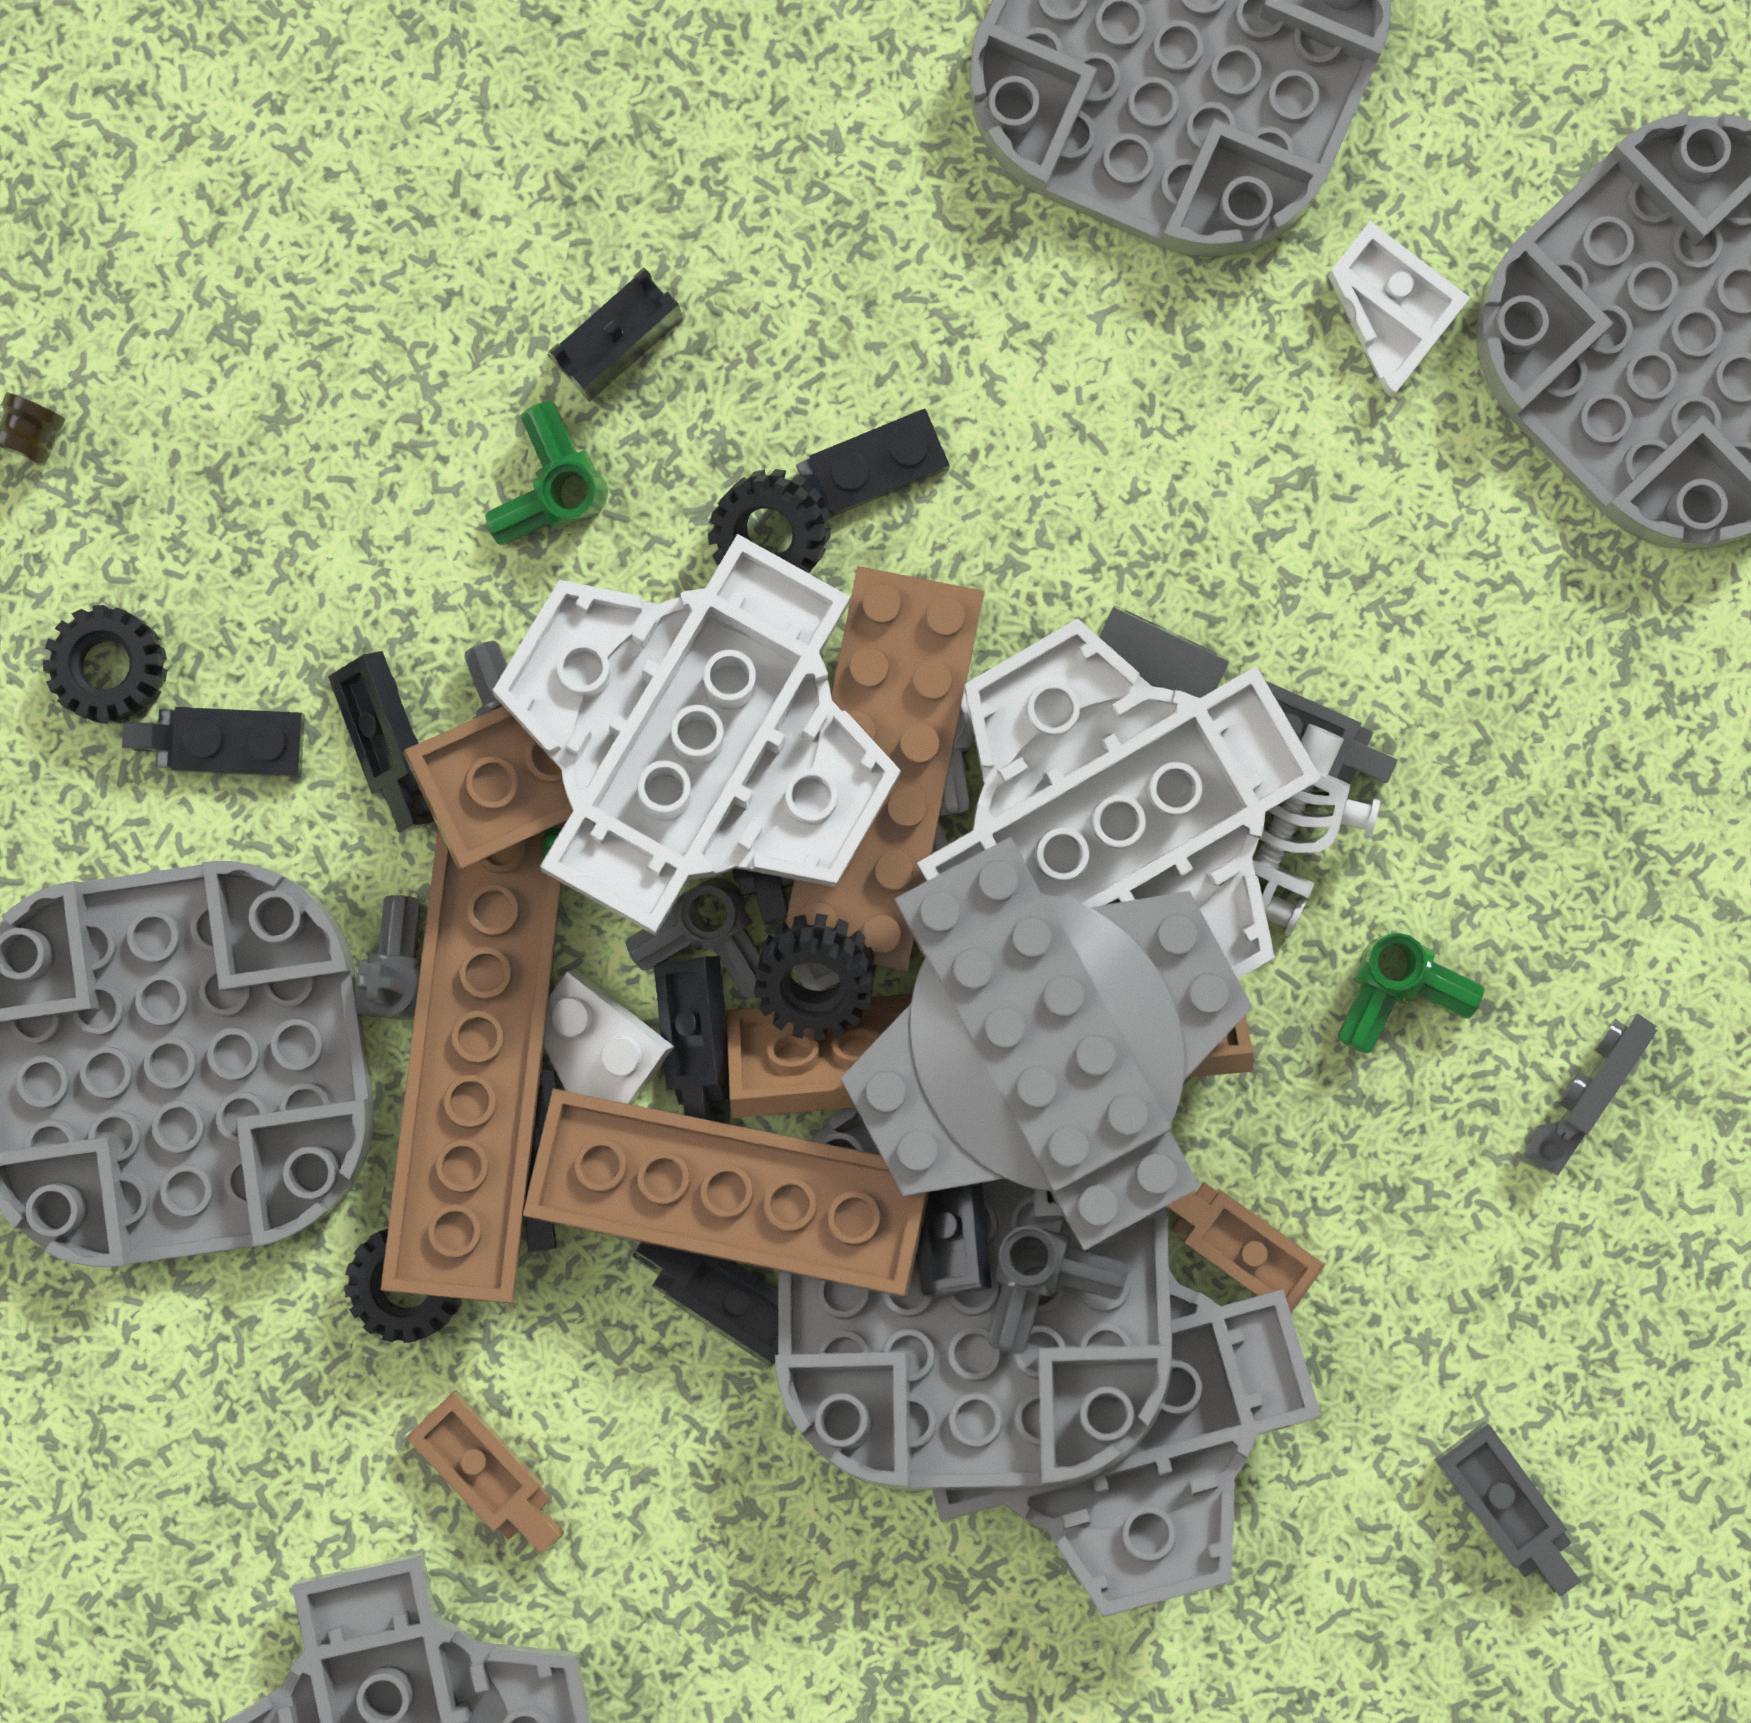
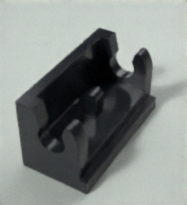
[548,268,683,402]

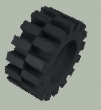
[708,469,831,574]
[43,605,168,724]
[754,914,876,1040]
[344,1228,462,1343]

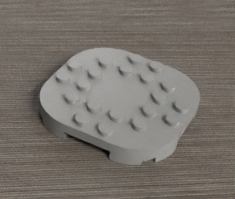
[969,0,1391,257]
[1476,112,1751,550]
[0,861,374,1267]
[775,1107,1172,1491]

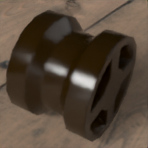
[0,392,66,465]

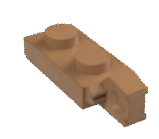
[1167,1182,1325,1313]
[406,1390,564,1554]

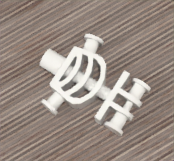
[1252,724,1381,937]

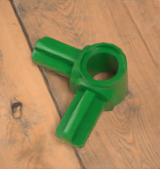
[485,401,608,545]
[1338,933,1484,1054]

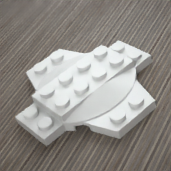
[493,534,901,936]
[917,618,1322,979]

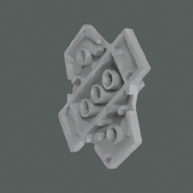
[840,837,1253,1250]
[932,1271,1321,1617]
[221,1552,592,1723]

